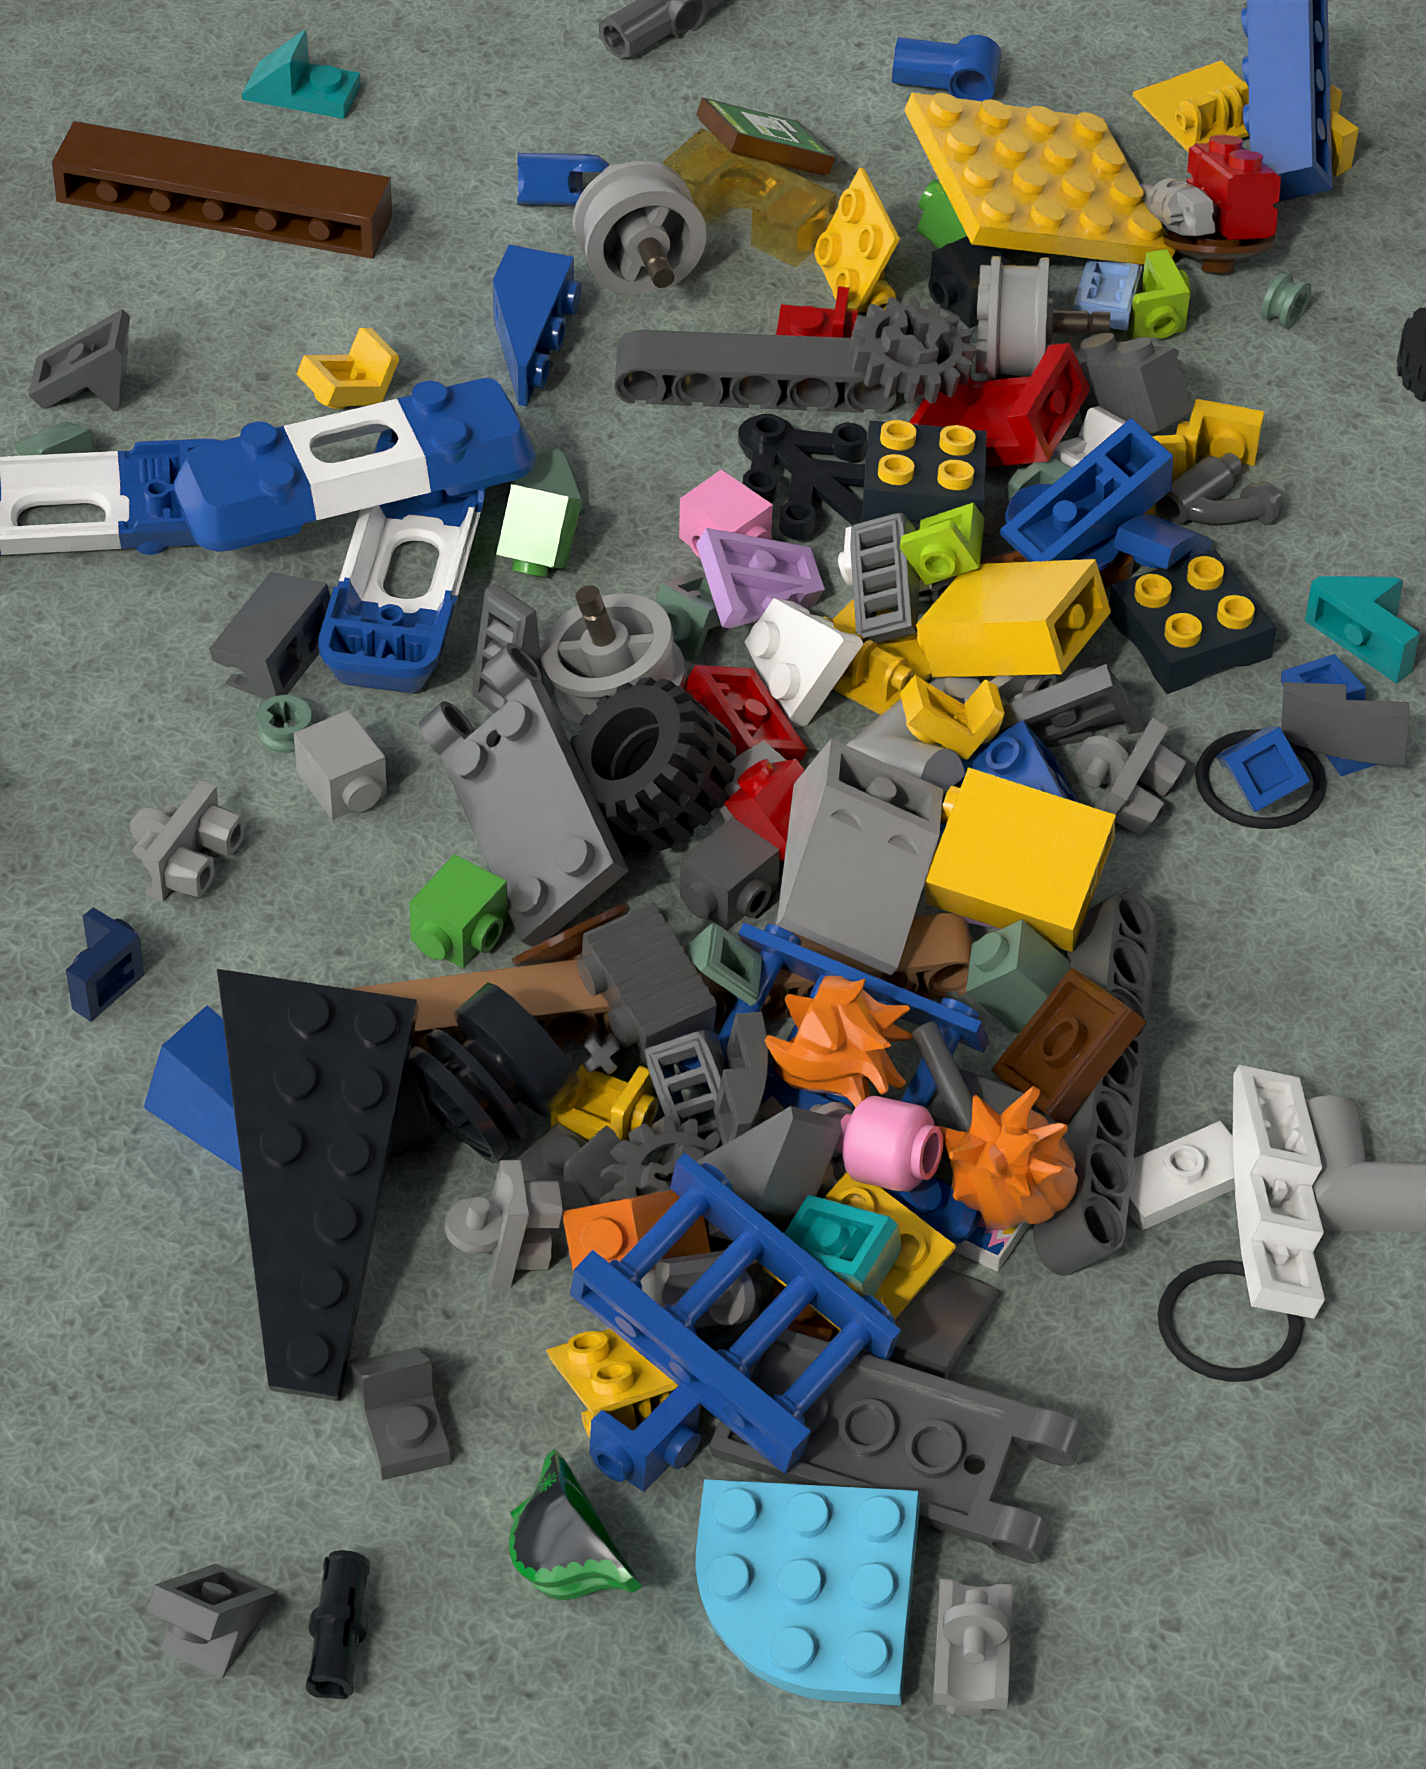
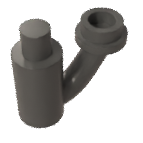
[1156,453,1283,525]

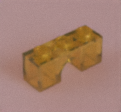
[662,128,836,268]

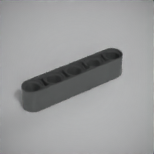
[614,330,896,414]

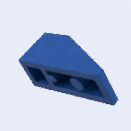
[1000,418,1173,562]

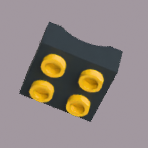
[861,420,987,523]
[1108,549,1277,694]

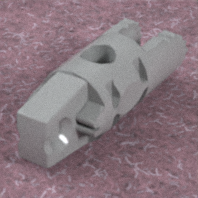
[1140,178,1217,236]

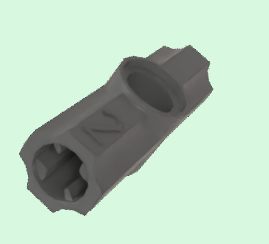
[599,0,726,60]

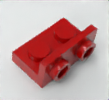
[683,665,808,763]

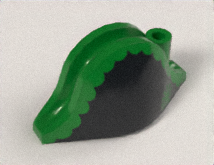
[508,1449,643,1600]

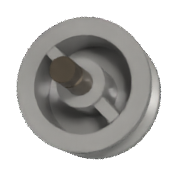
[573,161,707,295]
[975,256,1110,381]
[540,585,687,729]

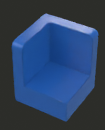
[1216,726,1310,812]

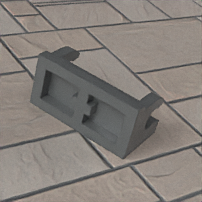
[209,572,331,700]

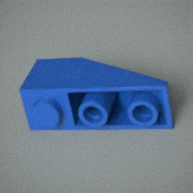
[493,244,582,407]

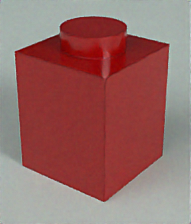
[724,759,805,861]

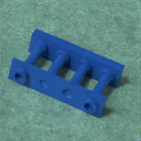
[675,923,989,1111]
[570,1152,901,1474]

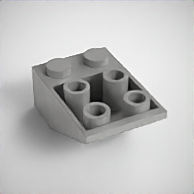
[777,738,943,975]

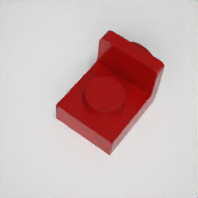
[776,286,859,338]

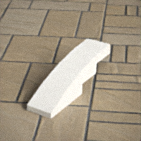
[1232,1065,1325,1319]

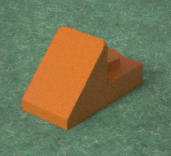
[562,1190,711,1273]

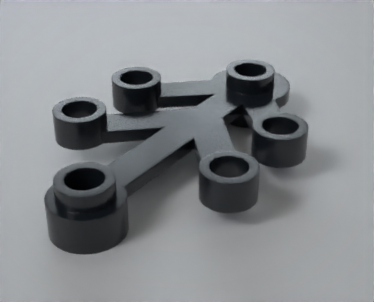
[738,414,867,540]

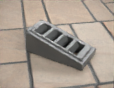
[850,513,920,644]
[473,583,544,714]
[643,1030,727,1139]

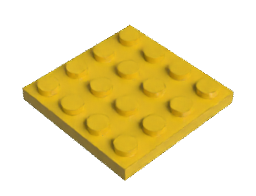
[904,92,1176,265]

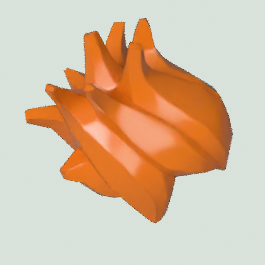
[764,976,913,1108]
[937,1086,1078,1230]

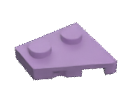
[696,528,825,628]

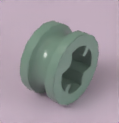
[1261,272,1311,329]
[257,695,312,753]

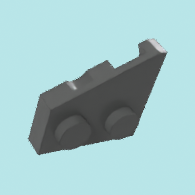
[998,664,1146,747]

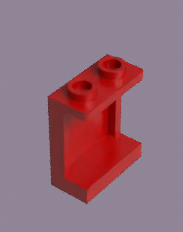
[909,343,1091,467]

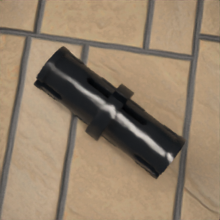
[306,1550,370,1699]

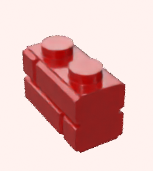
[1186,135,1281,240]

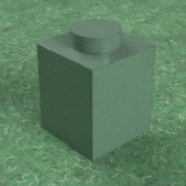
[966,919,1071,1033]

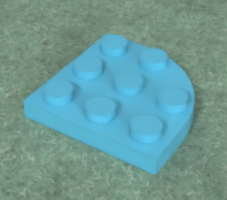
[695,1479,920,1706]

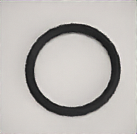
[1195,729,1326,829]
[1157,1260,1303,1382]

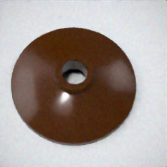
[1163,229,1275,273]
[511,902,631,967]

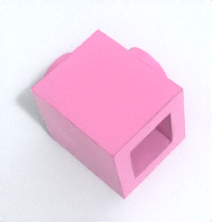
[679,470,773,558]

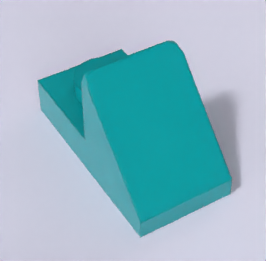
[241,30,361,119]
[1305,576,1420,684]
[784,1195,901,1297]

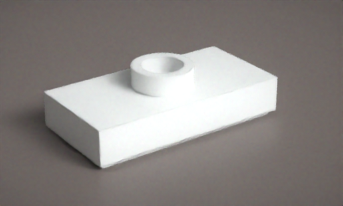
[1128,1121,1235,1230]

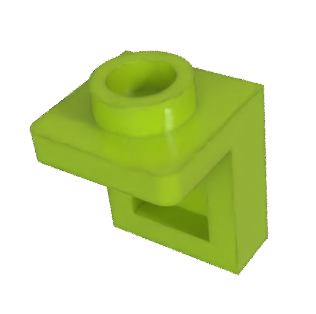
[1128,249,1191,340]
[900,502,985,586]

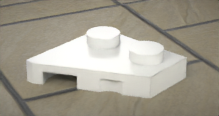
[744,598,863,727]

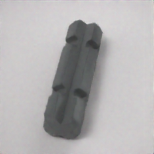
[582,1030,620,1075]

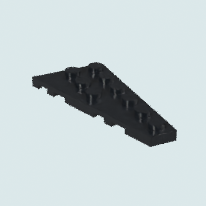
[217,969,419,1401]

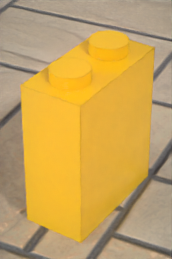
[916,559,1111,678]
[925,767,1116,952]

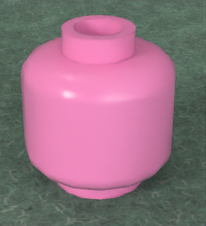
[836,1096,943,1192]

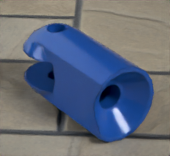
[517,153,610,206]

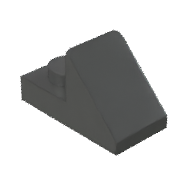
[28,309,130,412]
[516,1122,621,1210]
[349,1347,451,1480]
[146,1564,278,1678]

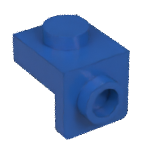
[589,1386,701,1492]

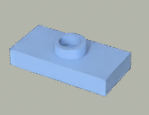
[1073,258,1142,331]

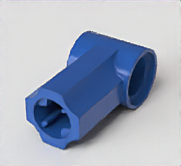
[892,35,1002,102]

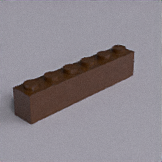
[52,121,392,259]

